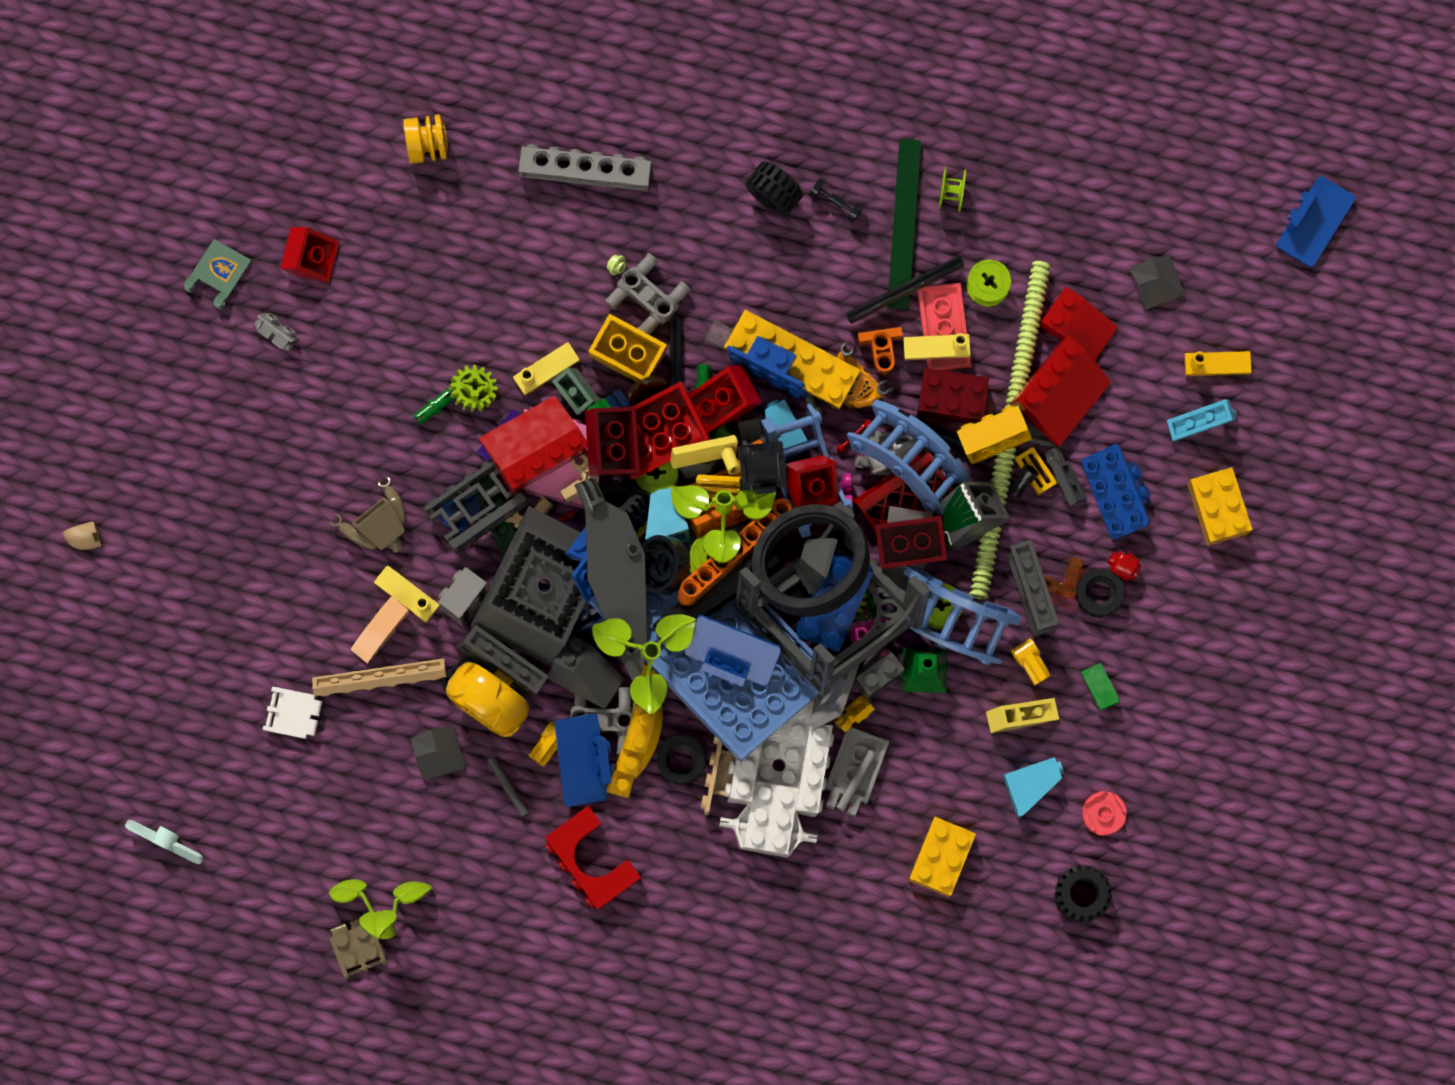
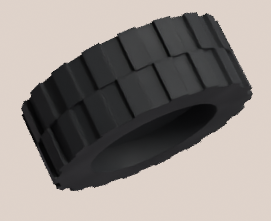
[1075,568,1125,618]
[657,735,706,785]

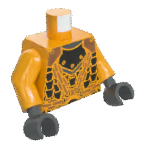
[829,341,893,409]

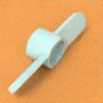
[125,820,203,864]

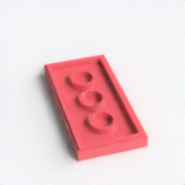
[917,282,972,371]

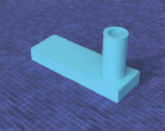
[1167,399,1237,441]

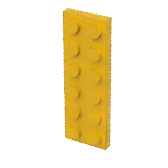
[724,310,860,410]

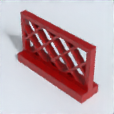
[853,449,953,532]

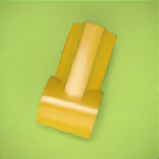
[1011,638,1051,686]
[528,720,557,767]

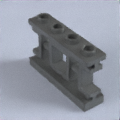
[424,459,528,555]
[1007,540,1059,637]

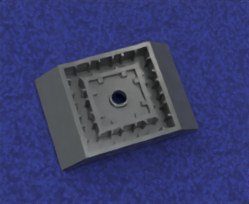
[471,506,586,666]

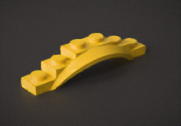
[606,664,663,798]

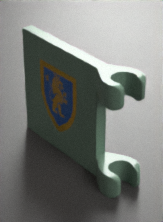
[184,239,252,310]

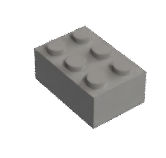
[438,567,489,627]

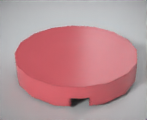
[1082,791,1127,836]

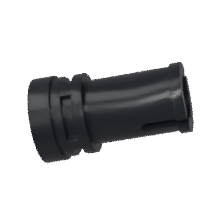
[1009,464,1039,498]

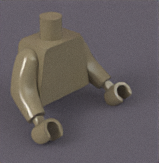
[330,476,406,553]

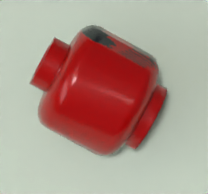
[1107,549,1142,581]

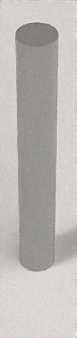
[836,750,877,812]

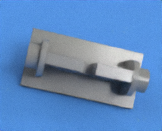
[253,313,300,352]

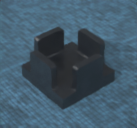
[738,441,787,494]

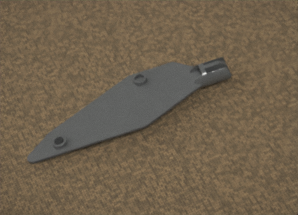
[574,476,647,681]

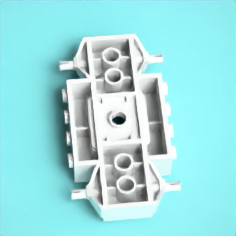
[719,696,834,858]

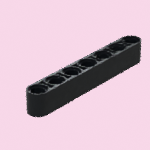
[653,547,786,629]

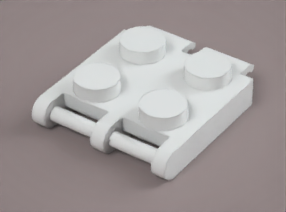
[263,687,322,739]

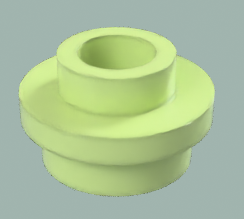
[607,255,626,276]

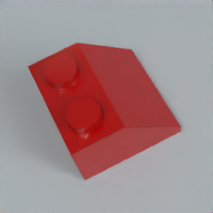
[280,227,340,283]
[785,455,839,507]

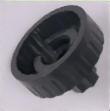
[641,535,691,594]

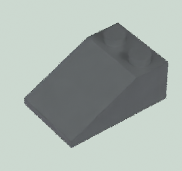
[547,634,624,709]

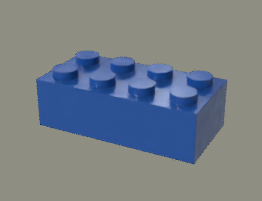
[796,551,874,652]

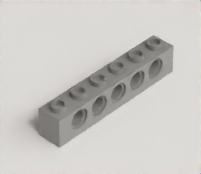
[518,144,651,191]

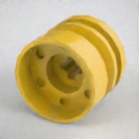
[403,114,448,164]

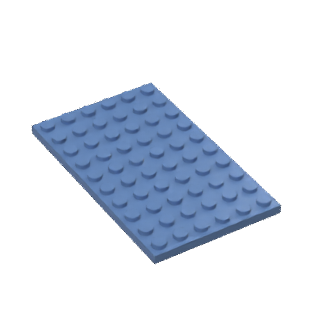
[588,521,819,762]

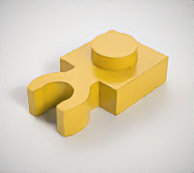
[834,695,875,732]

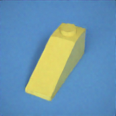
[986,698,1059,733]

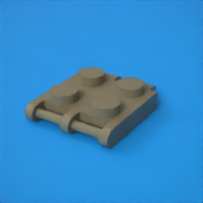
[329,917,387,980]

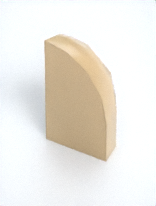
[63,521,102,550]

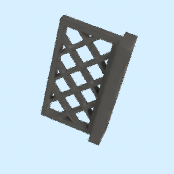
[455,625,548,697]

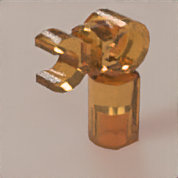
[1044,557,1084,600]

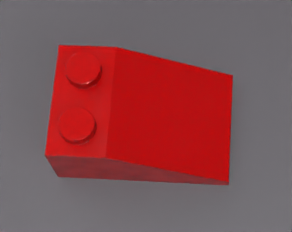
[1040,286,1118,361]
[690,365,762,434]

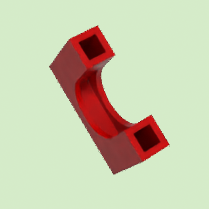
[544,806,641,911]

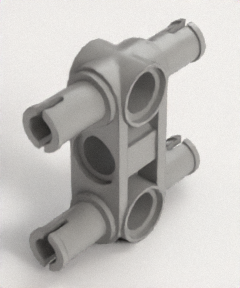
[605,253,691,335]
[570,687,633,755]

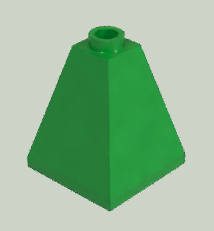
[902,648,947,693]

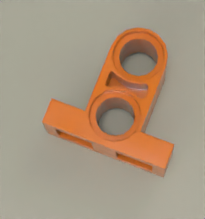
[857,327,903,376]

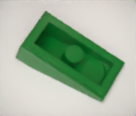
[1081,663,1120,712]

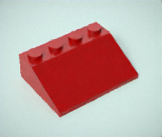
[1009,335,1111,447]
[629,382,710,481]
[479,395,588,495]

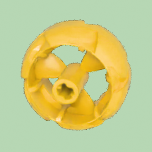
[446,662,529,737]

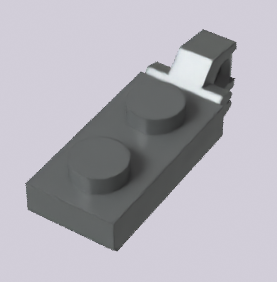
[1044,447,1087,506]

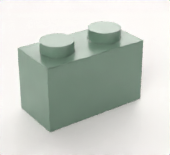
[552,367,600,416]

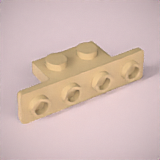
[701,736,735,816]

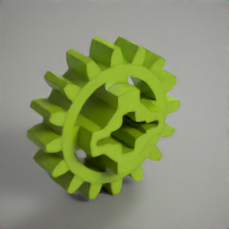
[449,365,498,412]

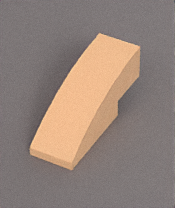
[350,596,410,664]

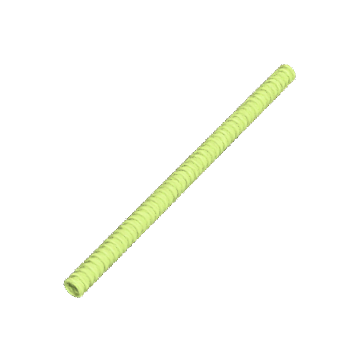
[969,261,1051,600]

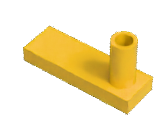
[1184,351,1252,376]

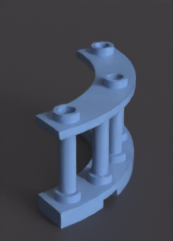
[847,400,971,515]
[761,404,854,538]
[887,566,1022,665]

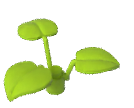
[671,485,776,563]
[592,614,696,714]
[328,879,433,940]

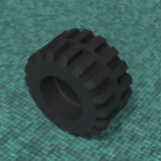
[745,161,804,216]
[600,479,649,532]
[1054,865,1113,923]

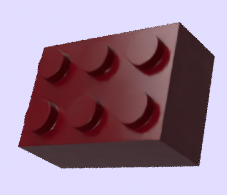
[917,368,989,424]
[585,407,640,477]
[875,515,947,569]

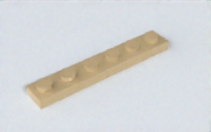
[312,659,446,696]

